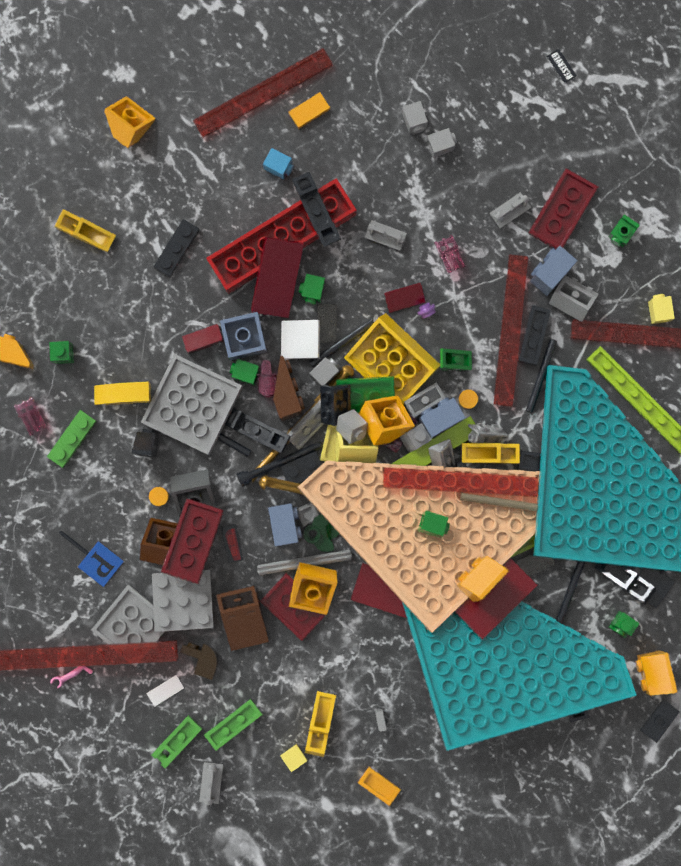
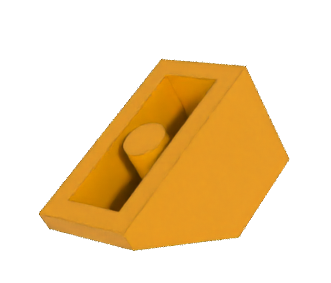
[0,334,34,369]

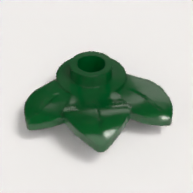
[303,514,339,552]

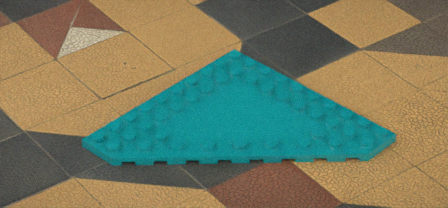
[534,365,681,572]
[402,601,637,751]

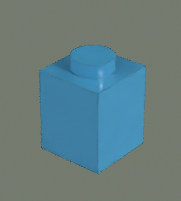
[263,148,294,179]

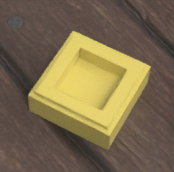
[280,744,308,772]

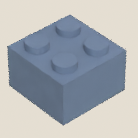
[530,246,578,296]
[220,312,267,361]
[418,397,466,439]
[268,504,302,546]

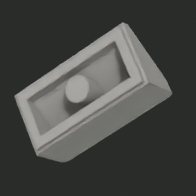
[404,382,446,419]
[428,439,456,469]

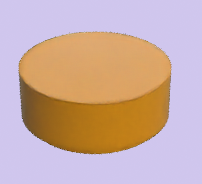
[459,390,478,409]
[149,487,169,506]

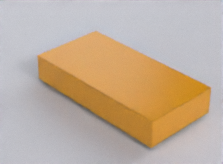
[289,92,330,129]
[358,766,401,806]

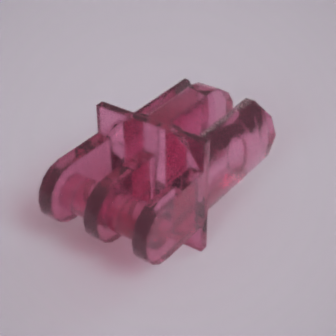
[434,234,466,274]
[257,360,277,398]
[14,396,47,436]

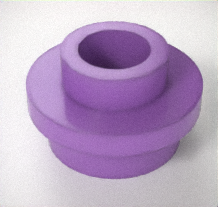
[417,302,436,319]

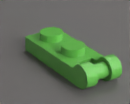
[151,715,203,768]

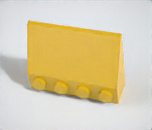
[344,313,440,405]

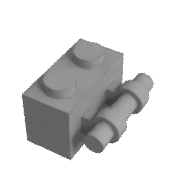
[549,275,598,322]

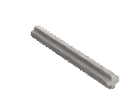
[257,550,352,575]

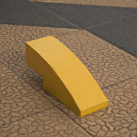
[54,209,116,252]
[94,382,151,405]
[462,443,520,464]
[305,691,336,757]

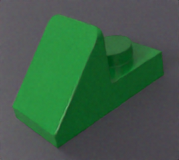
[440,348,472,371]

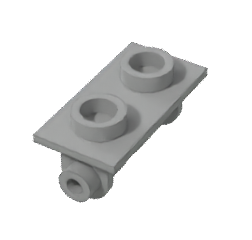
[489,192,531,228]
[365,220,407,251]
[468,423,508,443]
[199,762,223,805]

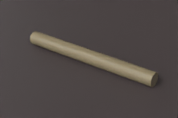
[460,492,538,511]

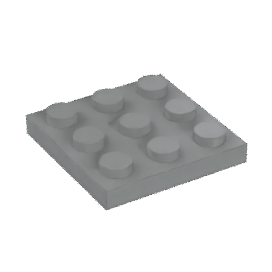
[152,570,213,633]
[91,585,164,667]

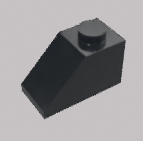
[132,429,159,458]

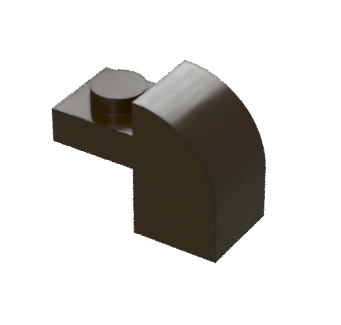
[180,642,219,680]

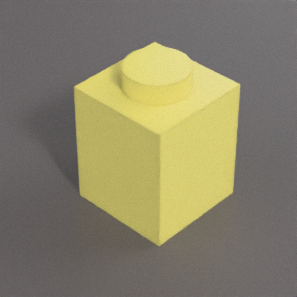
[648,294,675,324]

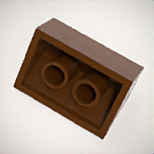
[140,518,178,565]

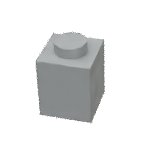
[402,101,428,134]
[426,128,457,158]
[309,357,339,386]
[336,409,368,444]
[400,423,432,452]

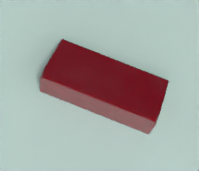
[384,283,426,313]
[182,324,224,355]

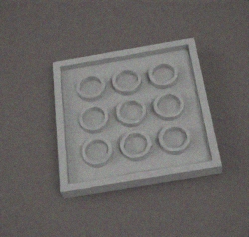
[141,354,243,456]

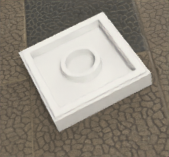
[281,320,320,359]

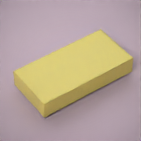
[320,425,337,462]

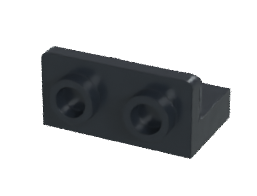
[320,383,351,426]
[281,451,322,484]

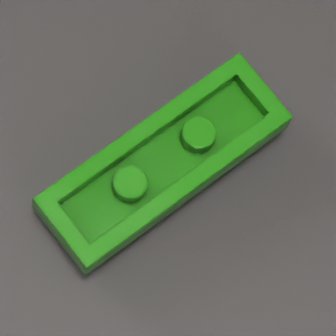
[47,410,97,468]
[204,699,263,751]

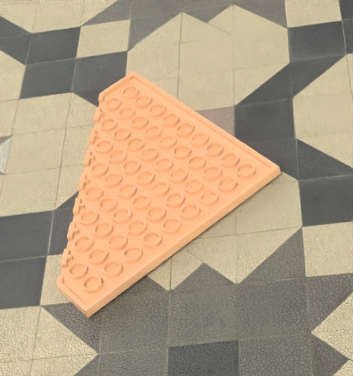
[297,461,540,633]

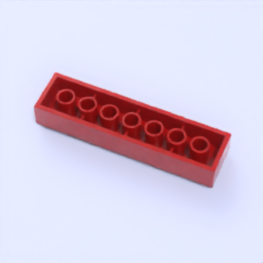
[206,178,357,294]

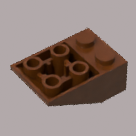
[273,356,305,422]
[216,585,269,651]

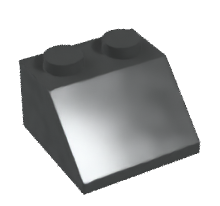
[170,469,217,518]

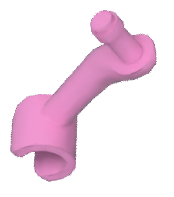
[50,664,93,688]

